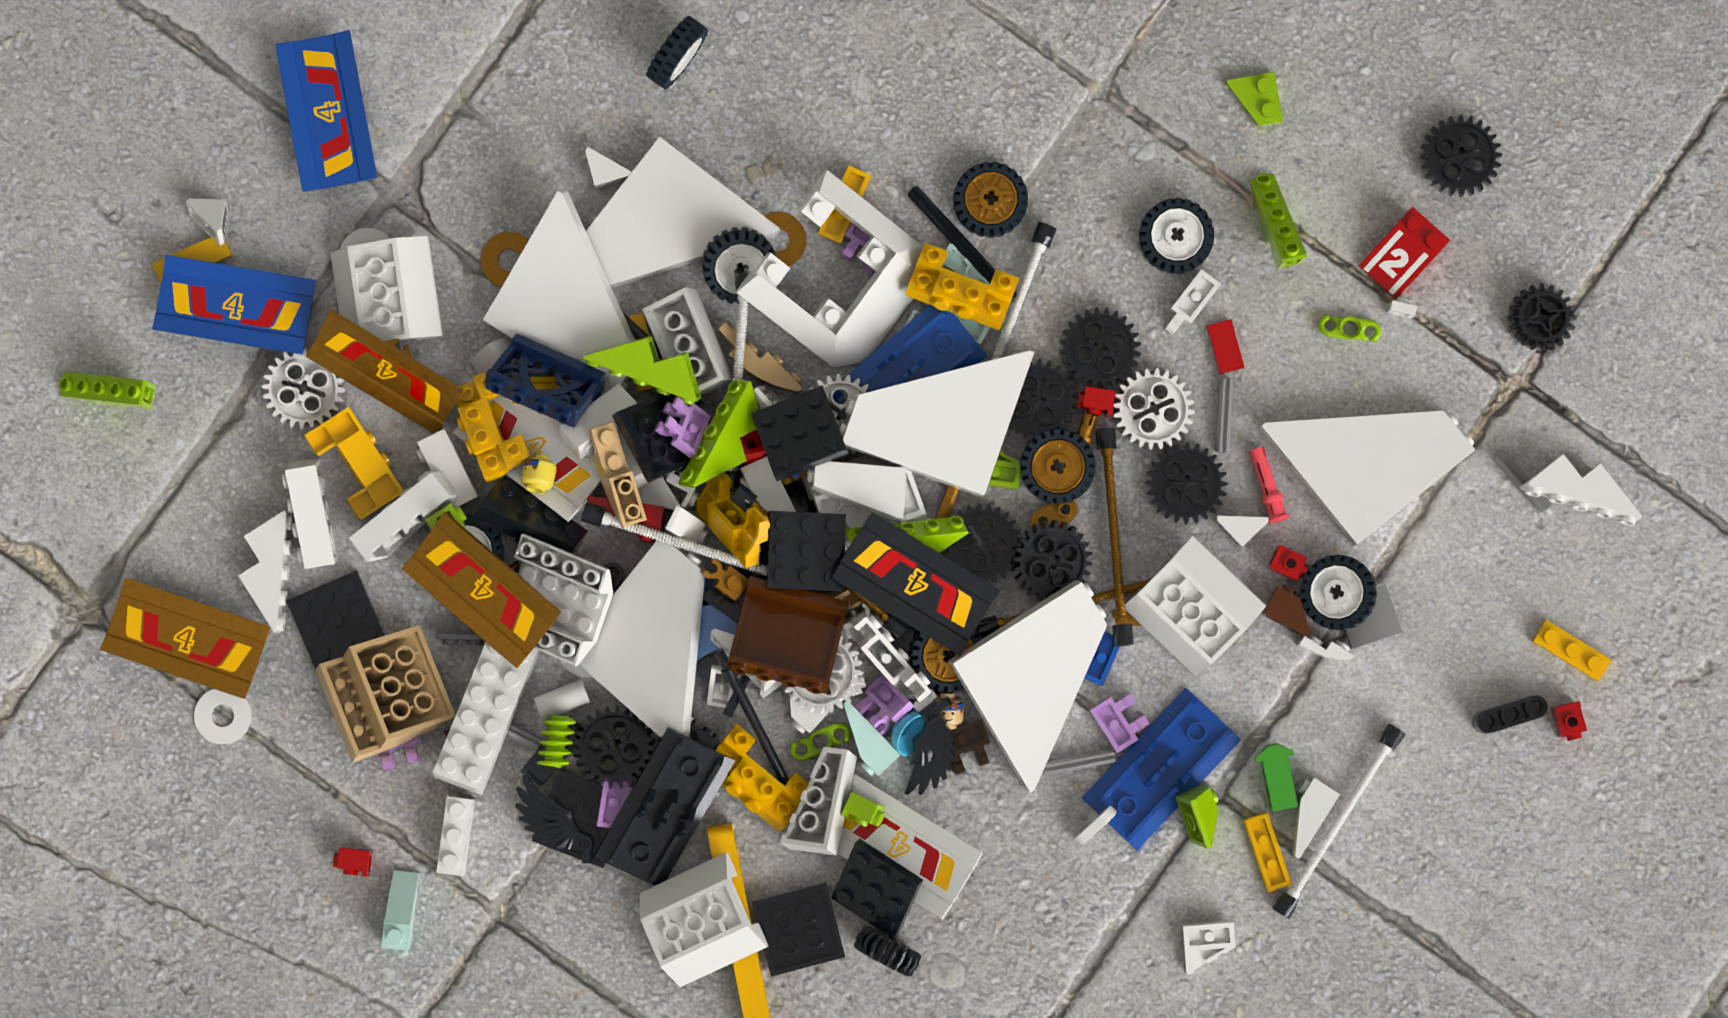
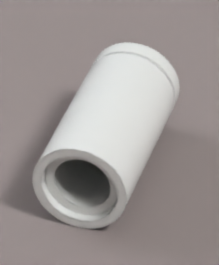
[534,679,591,721]

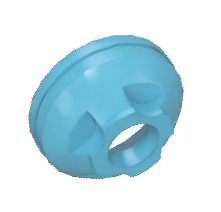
[890,711,924,756]

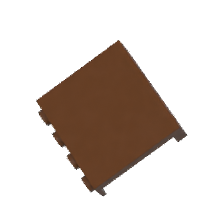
[726,576,849,694]

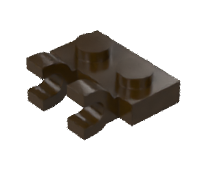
[951,719,990,776]

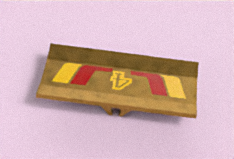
[306,310,464,434]
[402,512,561,668]
[100,578,270,699]

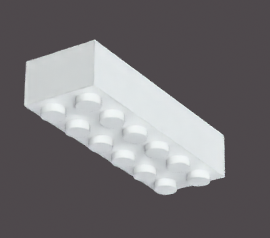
[433,642,539,795]

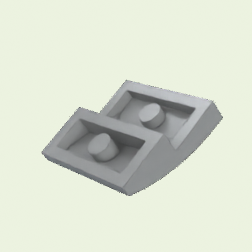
[1345,584,1402,649]

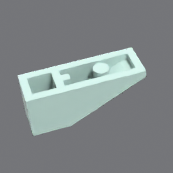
[844,701,900,776]
[381,870,419,951]

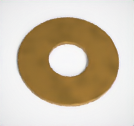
[765,212,807,267]
[481,232,529,287]

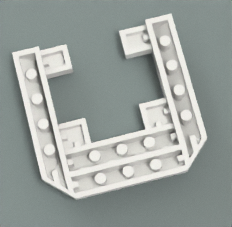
[736,170,923,367]

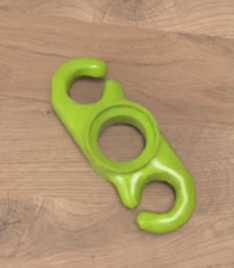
[1318,315,1381,342]
[790,722,851,761]

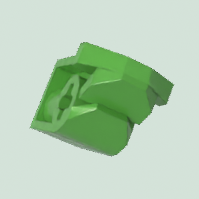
[1255,743,1298,812]

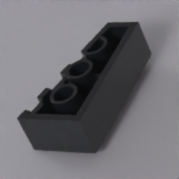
[470,475,588,554]

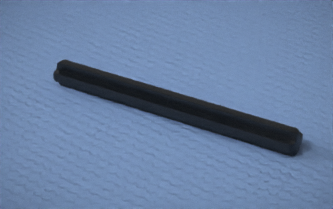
[908,186,1017,301]

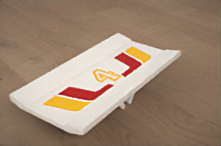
[453,395,601,522]
[837,774,982,919]

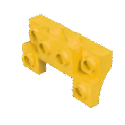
[905,243,1019,331]
[456,371,531,483]
[304,407,404,520]
[695,473,770,568]
[715,724,809,832]

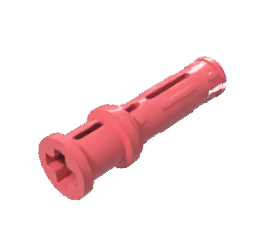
[1248,447,1290,525]

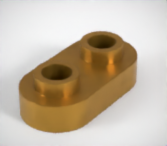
[1030,500,1078,530]

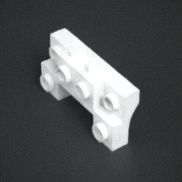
[843,612,931,702]

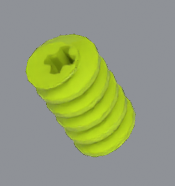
[536,713,576,768]

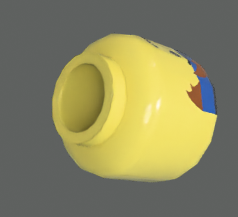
[521,454,557,494]

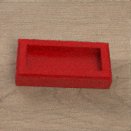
[1206,319,1245,375]

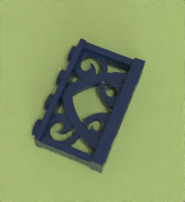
[485,333,606,428]

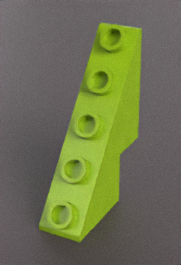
[1249,173,1307,270]
[583,335,702,405]
[58,371,156,410]
[678,379,759,488]
[845,516,969,553]

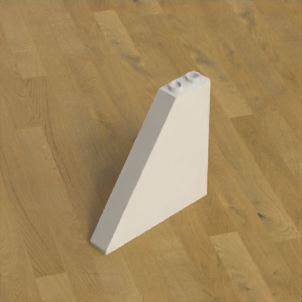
[586,137,780,288]
[483,189,635,395]
[839,350,1034,497]
[1259,410,1475,546]
[579,540,706,738]
[948,580,1107,793]

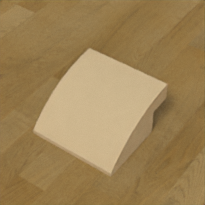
[315,625,456,763]

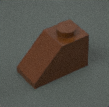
[1261,585,1310,637]

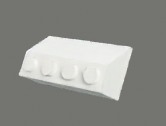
[643,287,733,398]

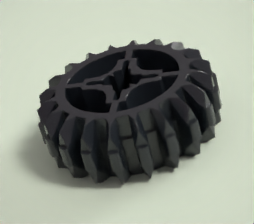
[1507,283,1577,352]
[854,926,921,976]

